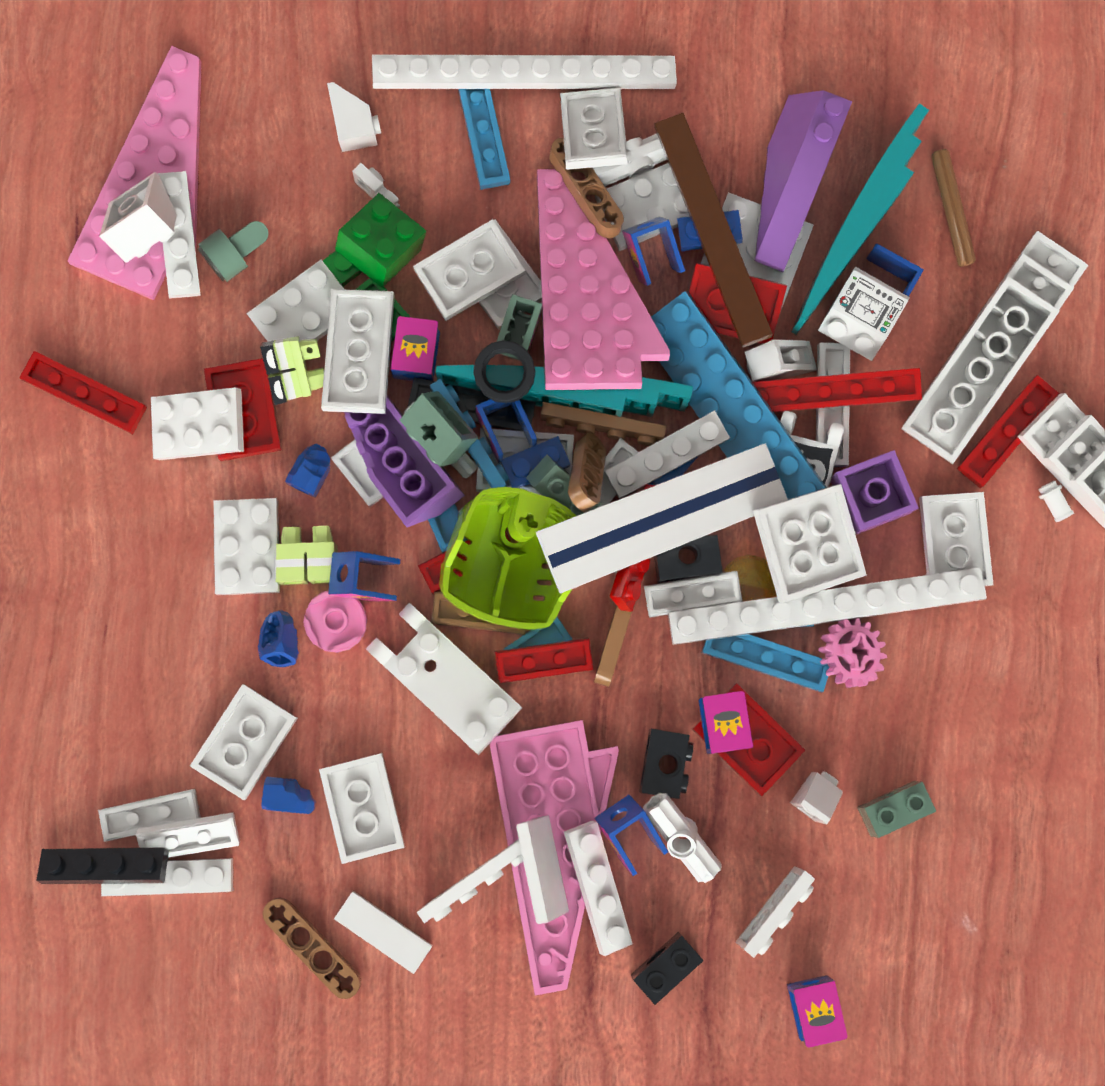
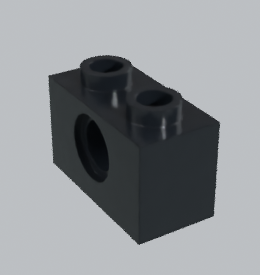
[654,534,723,583]
[639,729,694,799]
[631,932,704,1005]

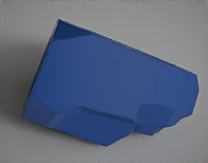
[285,444,330,498]
[258,610,299,667]
[261,776,316,814]

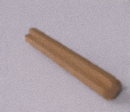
[931,149,976,267]

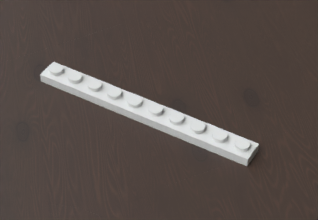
[372,55,677,89]
[668,567,987,645]

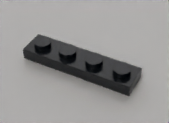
[408,377,536,431]
[36,848,169,884]

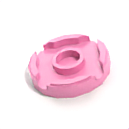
[303,590,368,653]

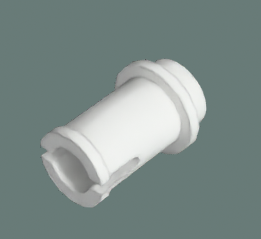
[1038,481,1074,522]

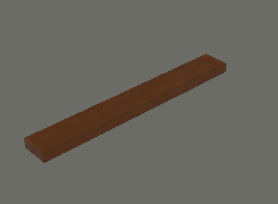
[654,113,773,348]

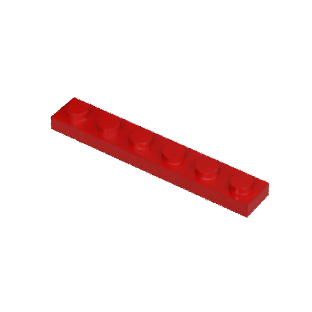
[752,368,923,412]

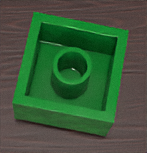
[335,193,426,288]

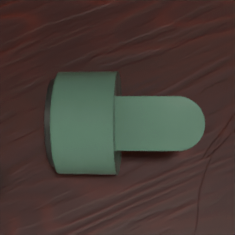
[197,221,269,282]

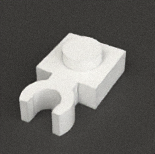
[352,163,400,208]

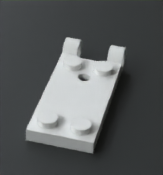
[366,603,522,755]

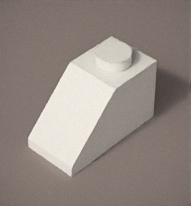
[327,82,381,152]
[745,340,817,381]
[790,771,843,824]

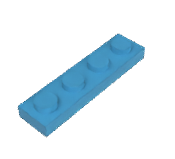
[458,89,510,190]
[430,379,509,488]
[701,634,829,693]

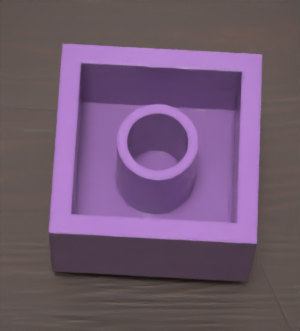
[830,450,919,535]

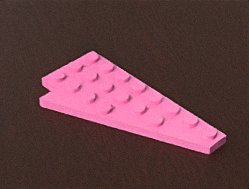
[68,46,201,300]
[537,169,670,390]
[490,720,619,995]

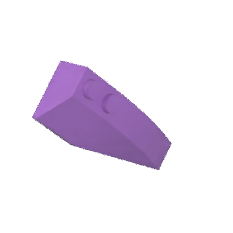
[754,90,852,272]
[344,395,465,527]

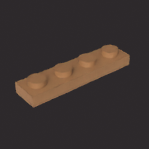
[541,402,666,446]

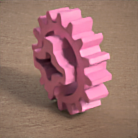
[818,618,887,688]

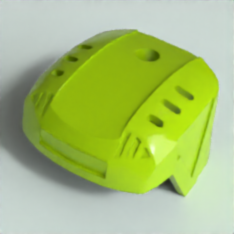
[439,487,577,630]

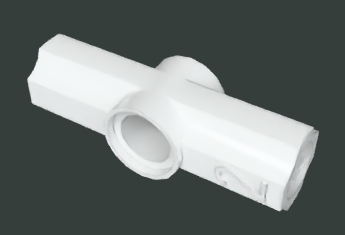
[592,134,667,187]
[643,793,722,883]

